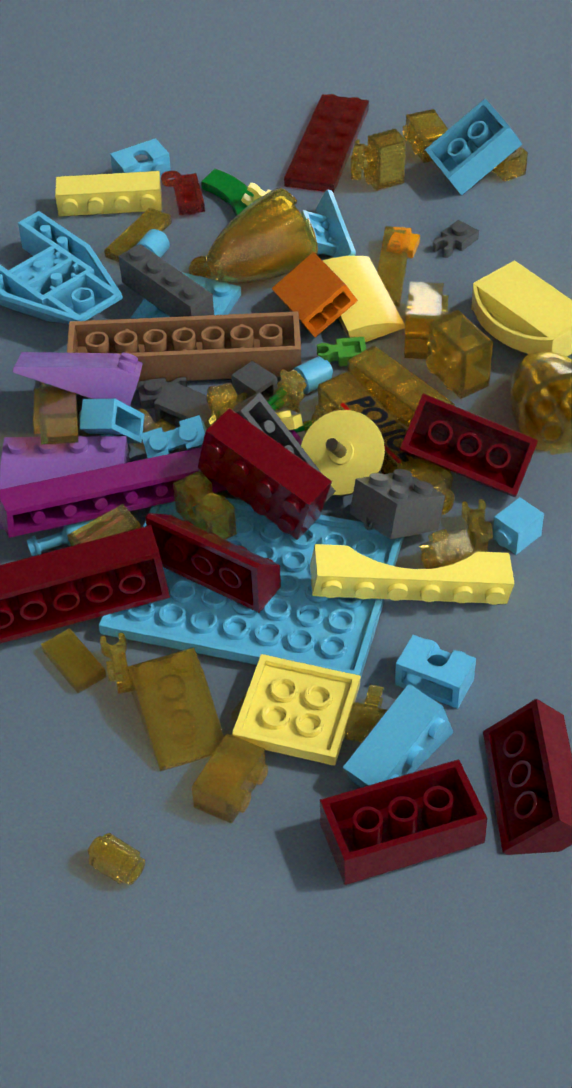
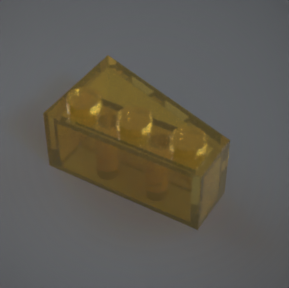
[404,282,449,360]

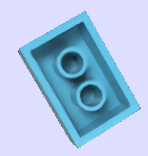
[425,99,523,195]

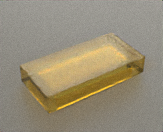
[41,628,106,693]

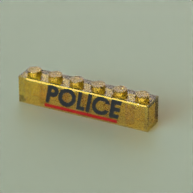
[318,371,453,501]

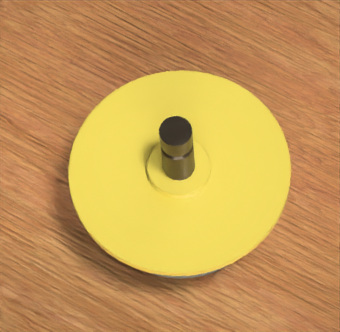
[301,410,385,496]

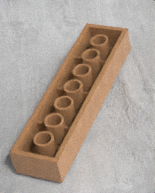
[67,311,301,382]

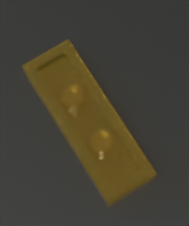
[104,208,172,262]

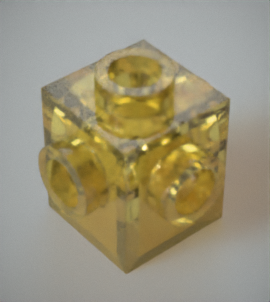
[419,529,475,569]

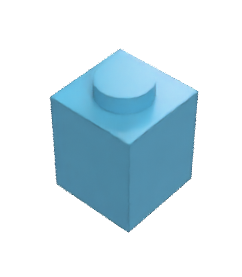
[492,497,544,555]

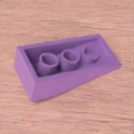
[12,352,143,406]

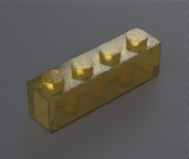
[347,345,455,427]
[33,382,79,445]

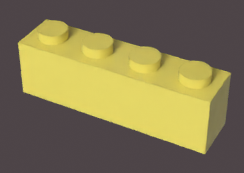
[55,171,162,217]

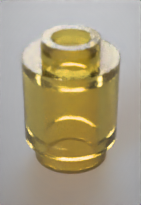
[88,833,145,885]

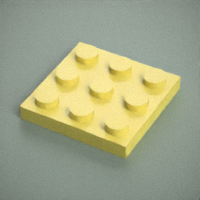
[232,654,361,766]

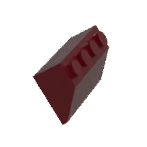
[399,393,538,497]
[145,513,281,613]
[483,699,572,855]

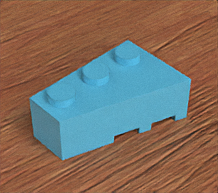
[343,684,454,788]

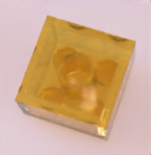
[426,310,493,399]

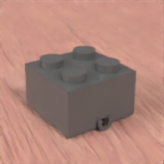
[350,469,445,539]

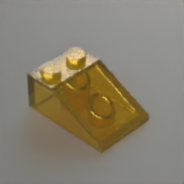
[128,648,228,771]

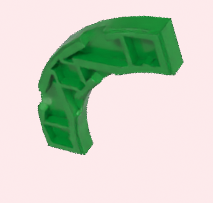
[201,168,264,261]

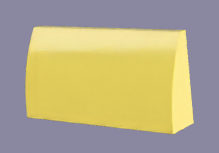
[323,256,405,343]

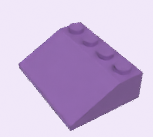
[0,436,130,530]

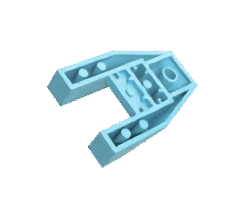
[0,211,123,324]

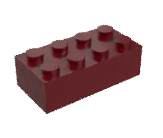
[197,408,332,540]
[320,759,488,885]

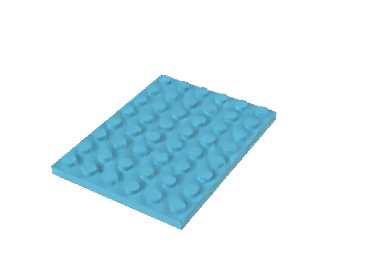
[99,494,404,677]

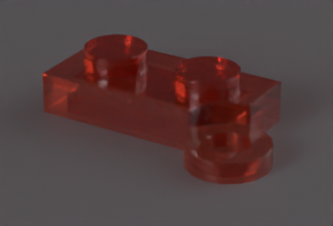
[161,171,205,215]

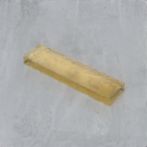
[377,226,412,309]

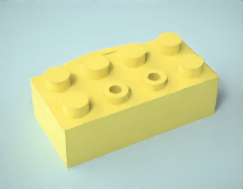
[471,260,572,367]

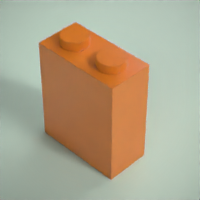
[271,252,358,337]

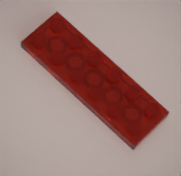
[284,94,369,193]

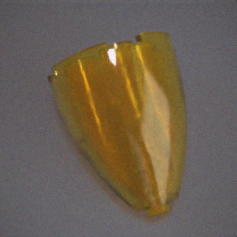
[204,188,318,283]
[510,351,572,455]

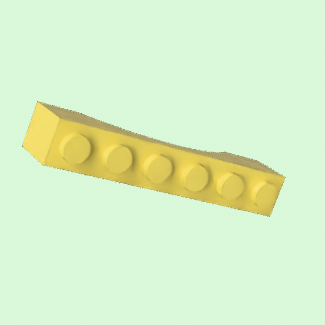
[310,544,515,605]

